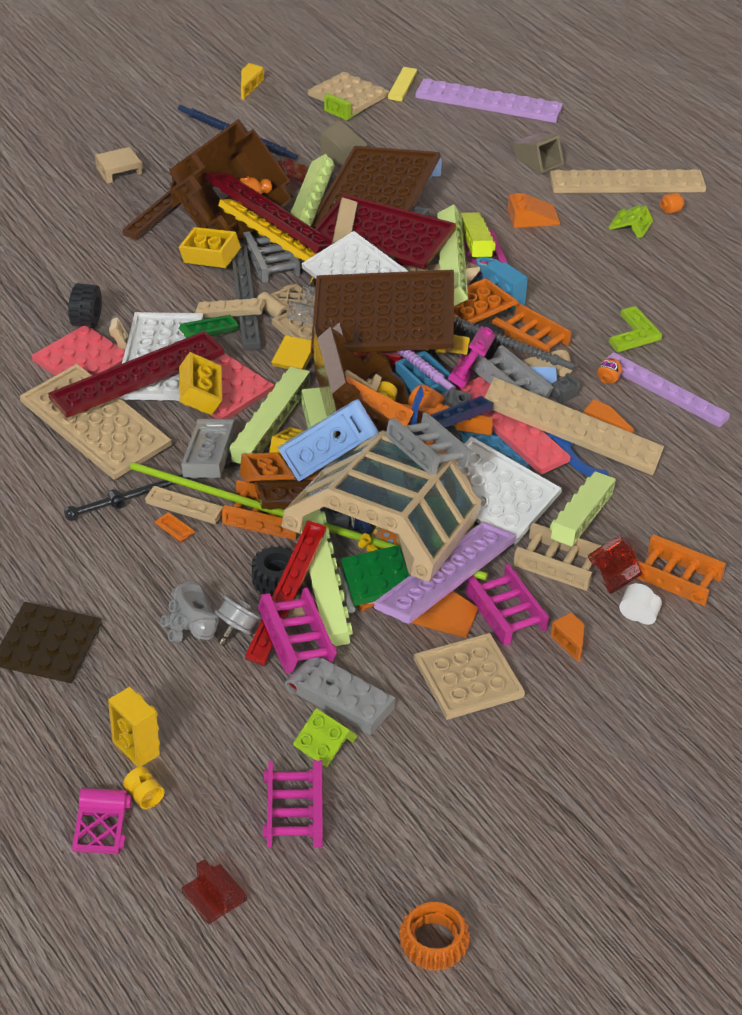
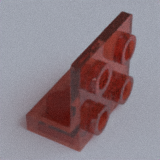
[277,156,308,185]
[588,534,642,594]

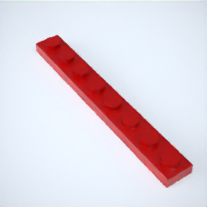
[245,520,326,667]

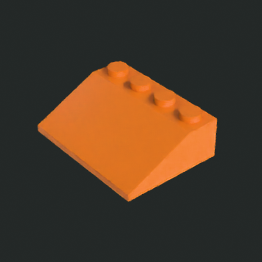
[454,278,518,324]

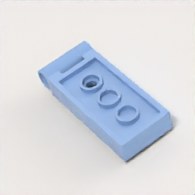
[278,399,378,481]

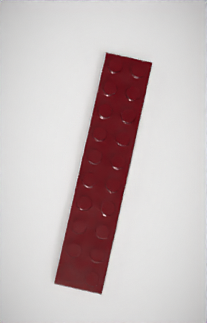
[205,173,332,254]
[48,331,224,418]

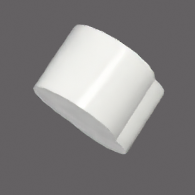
[619,583,662,625]

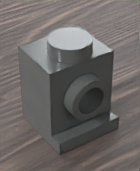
[551,373,580,403]
[445,387,471,407]
[321,507,351,533]

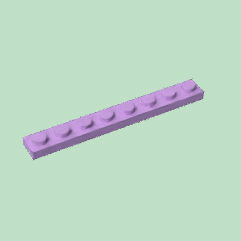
[606,352,730,428]

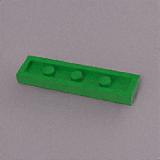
[178,315,240,338]

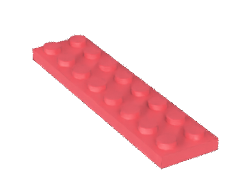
[455,376,571,475]

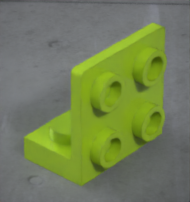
[324,93,363,120]
[609,205,653,238]
[293,708,358,767]

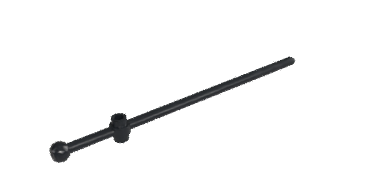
[64,446,270,521]

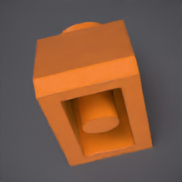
[550,612,584,661]

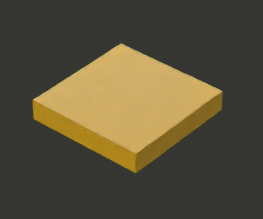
[271,335,313,370]

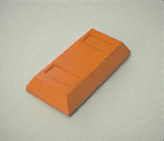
[154,512,195,543]

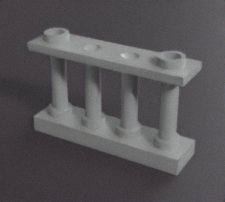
[244,231,302,283]
[471,345,554,399]
[386,413,472,475]

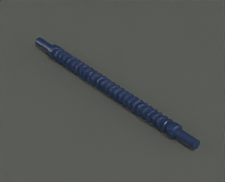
[178,105,298,160]

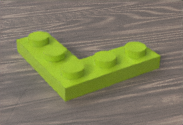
[609,306,662,352]

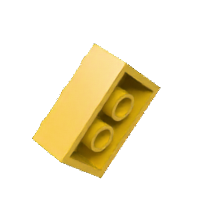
[179,227,241,268]
[179,352,222,415]
[108,687,160,767]

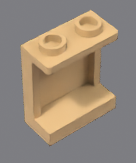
[95,147,143,183]

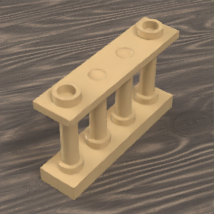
[513,522,605,591]

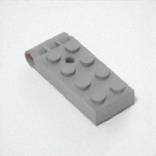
[181,419,236,479]
[285,657,395,736]

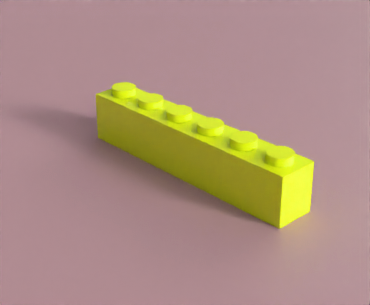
[460,212,495,257]

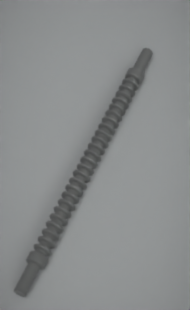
[454,316,576,370]

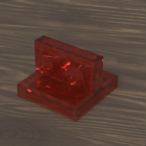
[181,859,247,925]

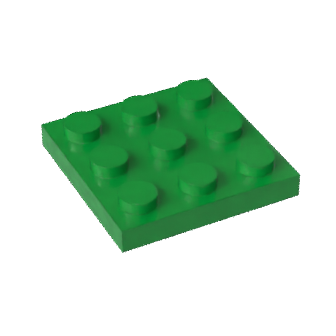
[341,545,409,606]

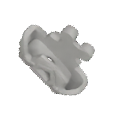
[160,582,219,643]

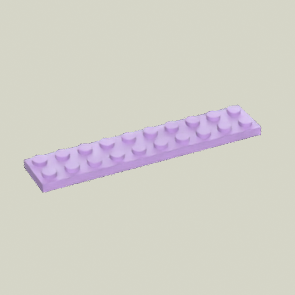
[416,78,563,123]
[374,521,516,624]

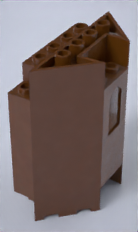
[169,119,294,241]
[314,322,410,465]

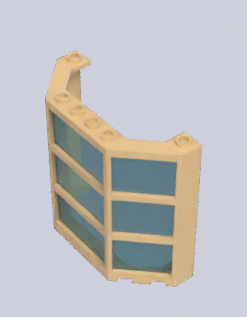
[281,430,482,582]

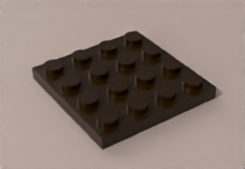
[0,602,102,683]

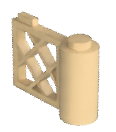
[257,284,315,318]

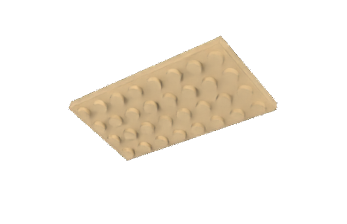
[20,364,172,480]

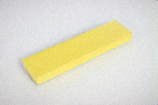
[388,67,417,102]

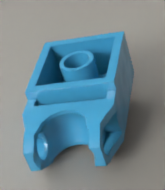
[474,257,528,312]

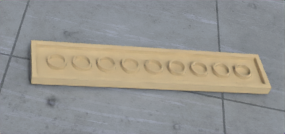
[550,169,706,193]
[484,377,664,476]

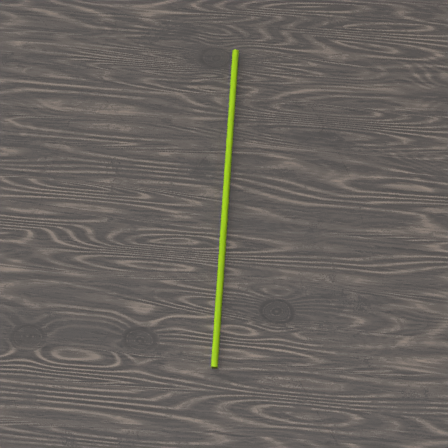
[130,462,488,581]

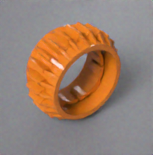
[399,902,470,971]

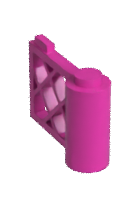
[72,788,132,854]

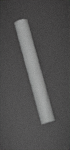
[335,567,356,613]

